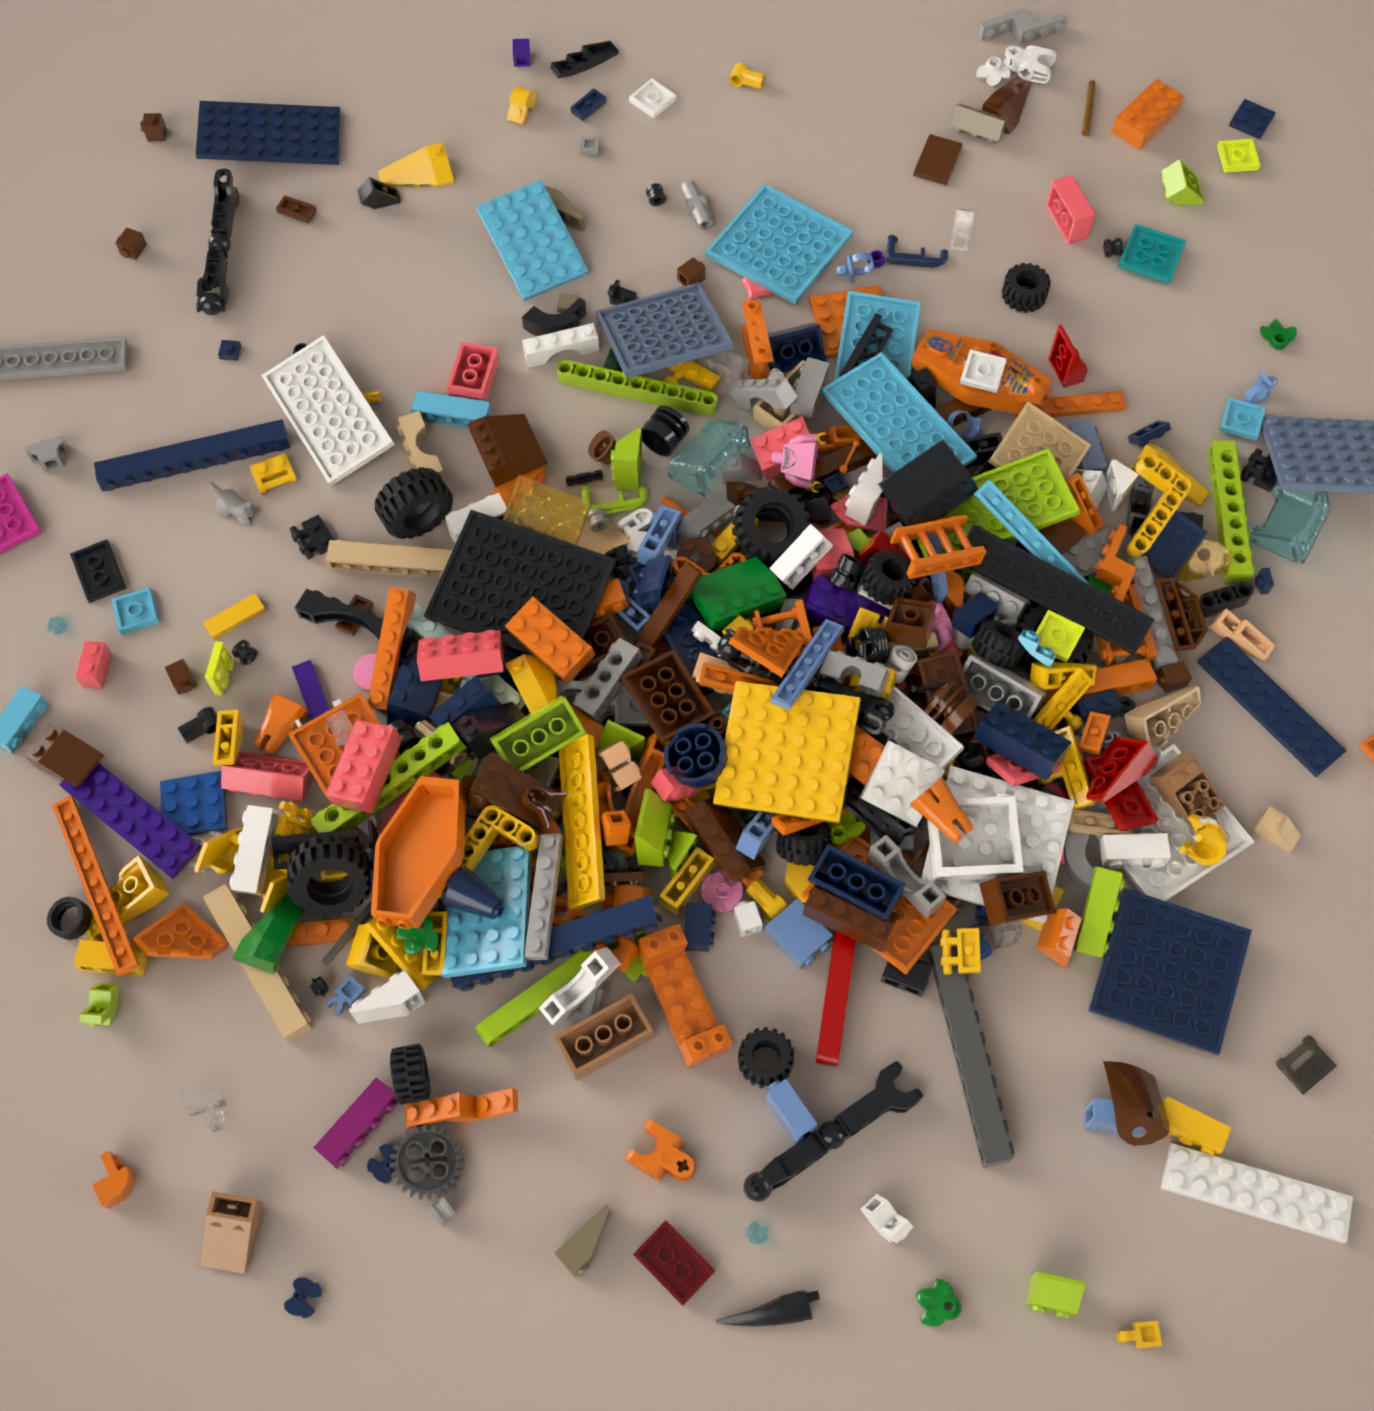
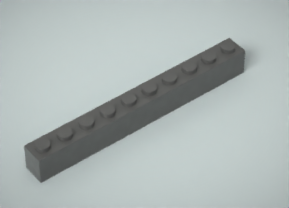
[928,944,1014,1168]

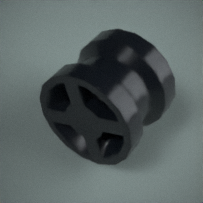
[646,183,666,206]
[1103,238,1123,258]
[232,640,258,665]

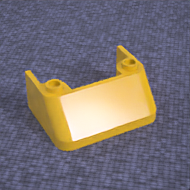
[194,828,291,913]

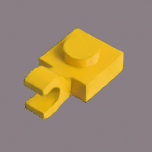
[1116,1321,1162,1348]

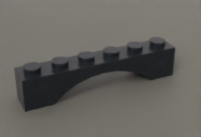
[294,588,414,659]

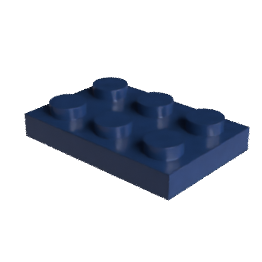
[1142,510,1208,578]

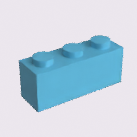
[0,686,48,754]

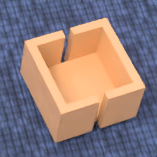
[595,741,642,793]

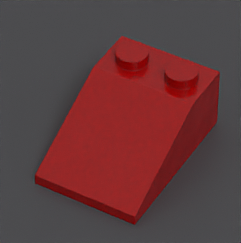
[1048,324,1087,388]

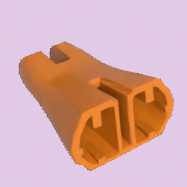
[253,694,309,755]
[910,777,974,844]

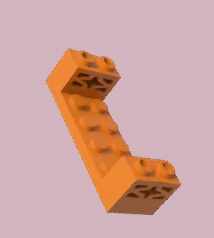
[637,923,733,1069]

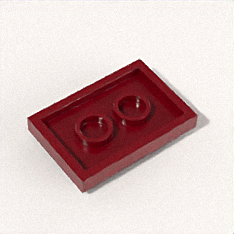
[633,1220,716,1306]

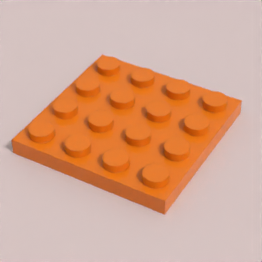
[809,285,883,359]
[288,693,401,802]

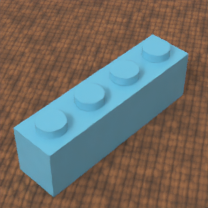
[411,391,492,428]

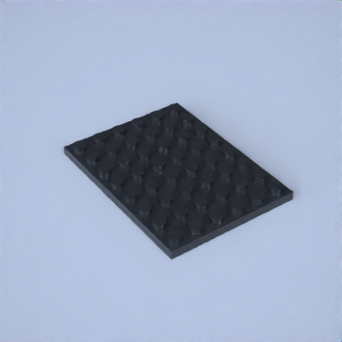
[424,509,617,657]

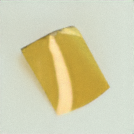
[1174,539,1233,582]

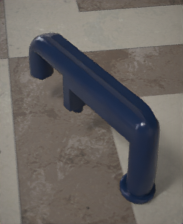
[886,235,948,268]

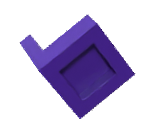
[512,38,531,67]

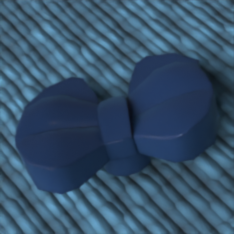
[367,1144,397,1184]
[284,1278,322,1319]

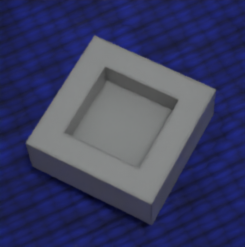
[581,137,599,155]

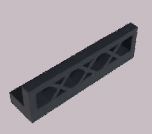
[840,313,893,377]
[846,778,917,847]
[271,829,360,870]

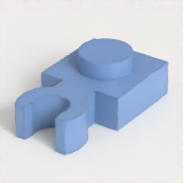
[326,975,367,1016]

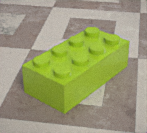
[489,695,586,771]

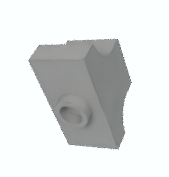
[25,435,70,472]

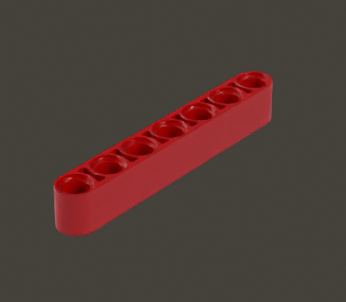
[815,931,856,1067]

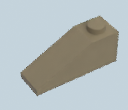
[545,186,585,231]
[554,1204,611,1277]

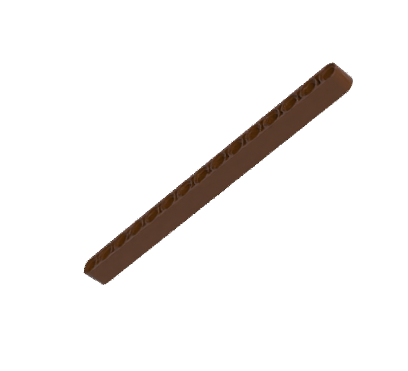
[767,399,993,495]

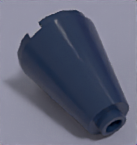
[441,867,505,919]

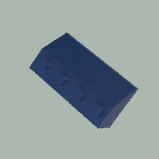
[808,844,906,921]

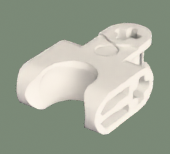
[1002,45,1056,84]

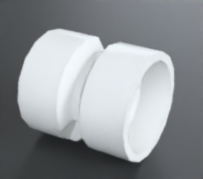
[883,644,917,683]

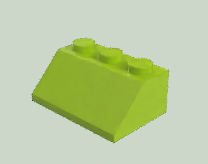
[611,428,643,492]
[634,789,676,867]

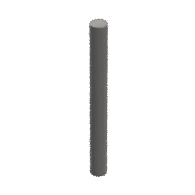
[321,900,372,966]

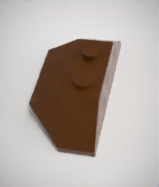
[1154,577,1208,652]

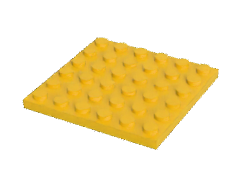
[713,681,861,823]

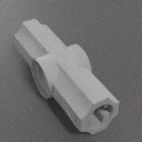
[681,180,713,231]

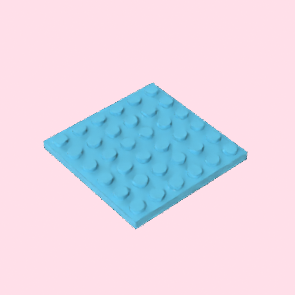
[705,183,853,305]

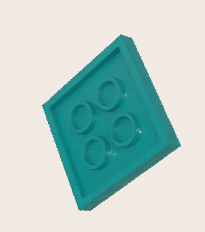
[1118,224,1187,284]

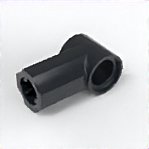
[178,707,217,743]

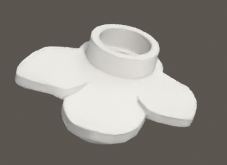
[976,57,1010,87]

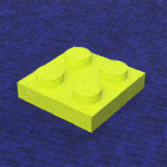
[1217,139,1261,173]
[1036,610,1085,663]
[205,641,234,696]

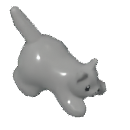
[208,482,260,526]

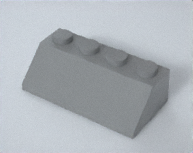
[962,651,1048,719]

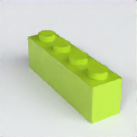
[1074,866,1125,958]

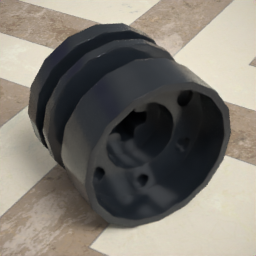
[641,405,689,457]

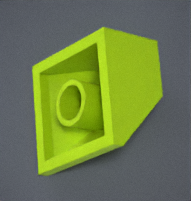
[597,720,645,760]
[665,831,697,880]

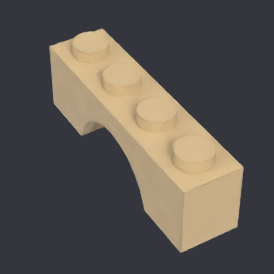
[397,411,445,481]

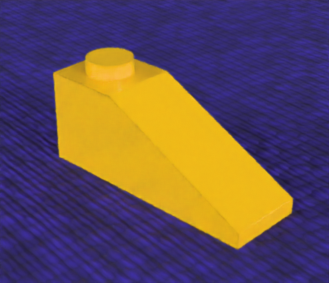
[1029,662,1097,690]
[213,710,245,766]
[422,912,448,976]

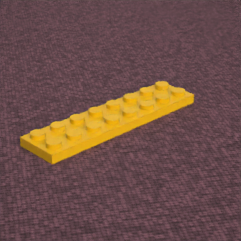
[559,734,605,910]

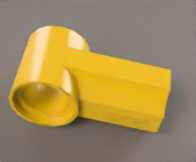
[729,63,765,89]
[746,879,788,922]

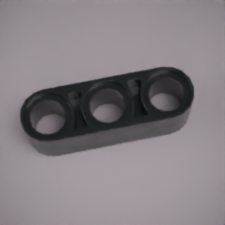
[1199,582,1254,618]

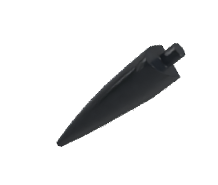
[716,1290,820,1326]

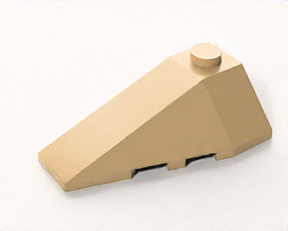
[1124,685,1202,748]

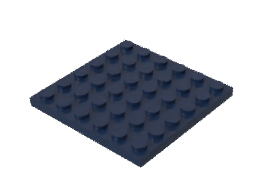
[1088,888,1252,1056]

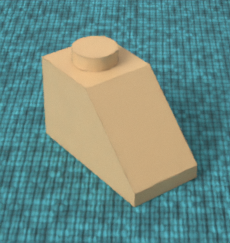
[1253,806,1301,853]

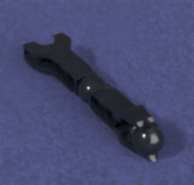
[195,168,240,316]
[716,629,895,735]
[743,1061,924,1202]

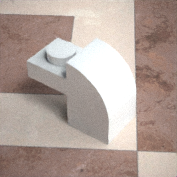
[860,1194,913,1243]

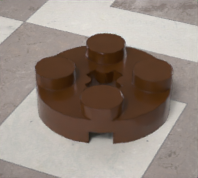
[676,538,716,573]

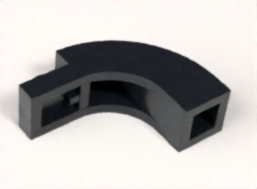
[522,297,586,336]
[1126,466,1155,533]

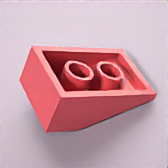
[811,529,854,581]

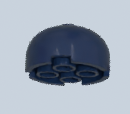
[664,723,728,788]

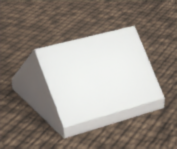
[1105,460,1139,513]

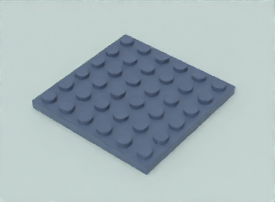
[596,282,734,379]
[1261,416,1374,494]

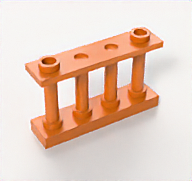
[741,299,773,379]
[890,515,987,579]
[1096,584,1157,667]
[752,600,820,678]

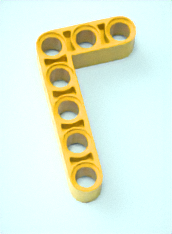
[1126,453,1191,558]
[439,805,540,899]

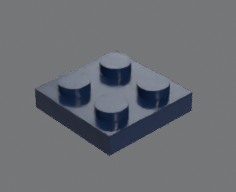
[1229,99,1276,139]

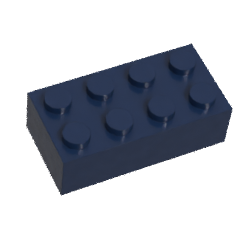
[973,701,1072,781]

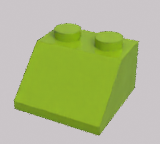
[1161,159,1205,206]
[1026,1271,1086,1319]

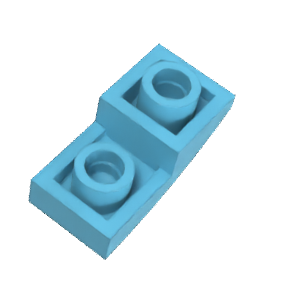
[1018,629,1057,667]

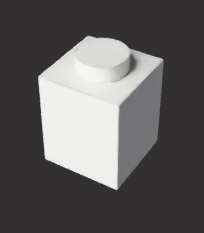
[734,901,763,937]

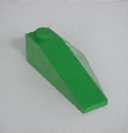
[232,893,304,974]

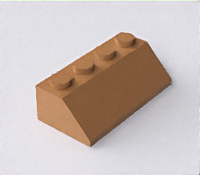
[554,993,654,1081]

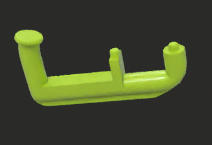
[580,486,648,516]

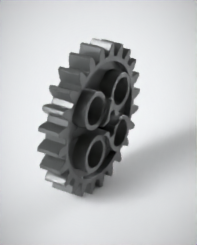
[390,1124,464,1200]

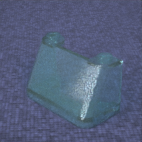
[667,419,751,497]
[1250,482,1330,564]

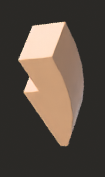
[1208,608,1275,661]

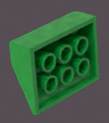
[690,556,786,632]

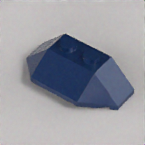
[387,652,443,728]

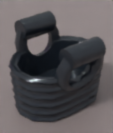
[846,626,888,664]

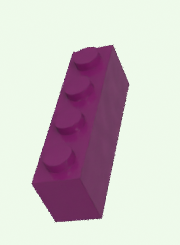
[313,1077,398,1169]

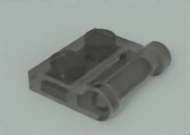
[1276,1035,1337,1095]

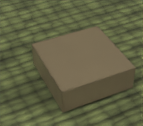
[557,293,578,312]

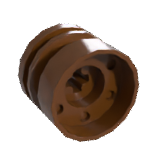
[924,679,980,735]

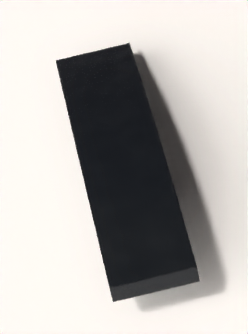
[550,41,619,79]

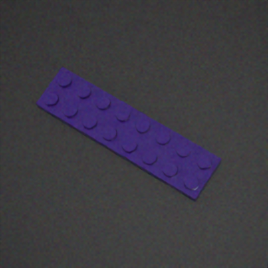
[59,763,202,879]

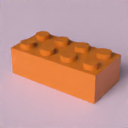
[1111,79,1185,150]
[505,597,596,684]
[850,726,885,787]

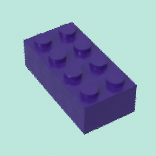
[804,575,890,640]

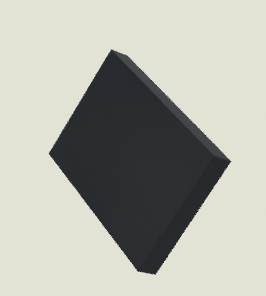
[70,539,127,603]

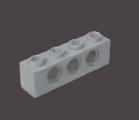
[573,638,643,723]

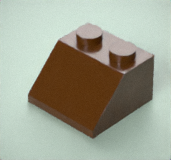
[886,597,936,649]

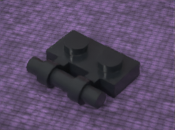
[1241,449,1277,492]
[289,514,334,560]

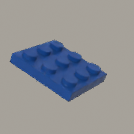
[160,770,227,836]

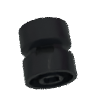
[604,544,635,579]
[829,553,865,591]
[389,718,422,755]
[957,743,989,776]

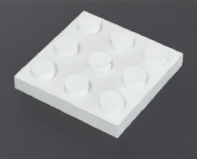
[859,741,945,827]

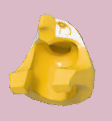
[1178,814,1227,865]

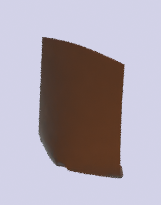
[1038,518,1086,555]
[1103,1061,1170,1146]

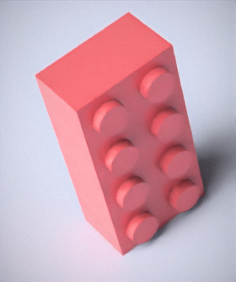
[417,630,504,681]
[325,720,402,813]

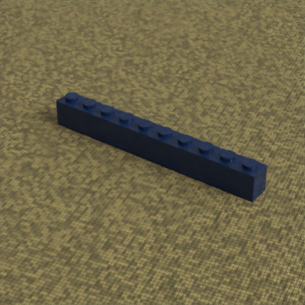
[94,419,291,492]
[451,895,663,992]

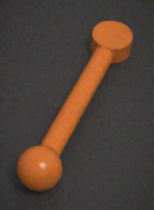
[839,440,860,474]

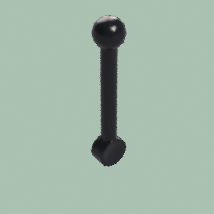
[910,681,950,693]

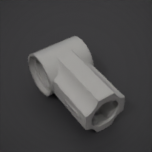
[574,987,604,1025]

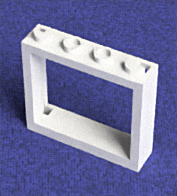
[927,794,1024,881]

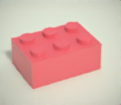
[1046,175,1095,244]
[447,342,500,401]
[750,416,820,480]

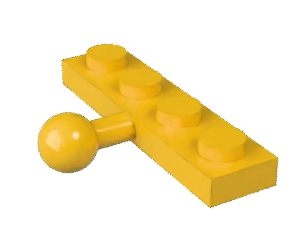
[664,360,721,392]
[1033,667,1093,731]
[1037,726,1095,810]
[364,917,438,992]

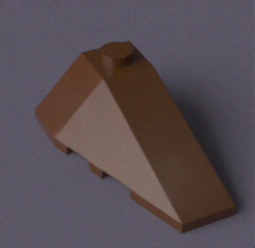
[982,75,1031,135]

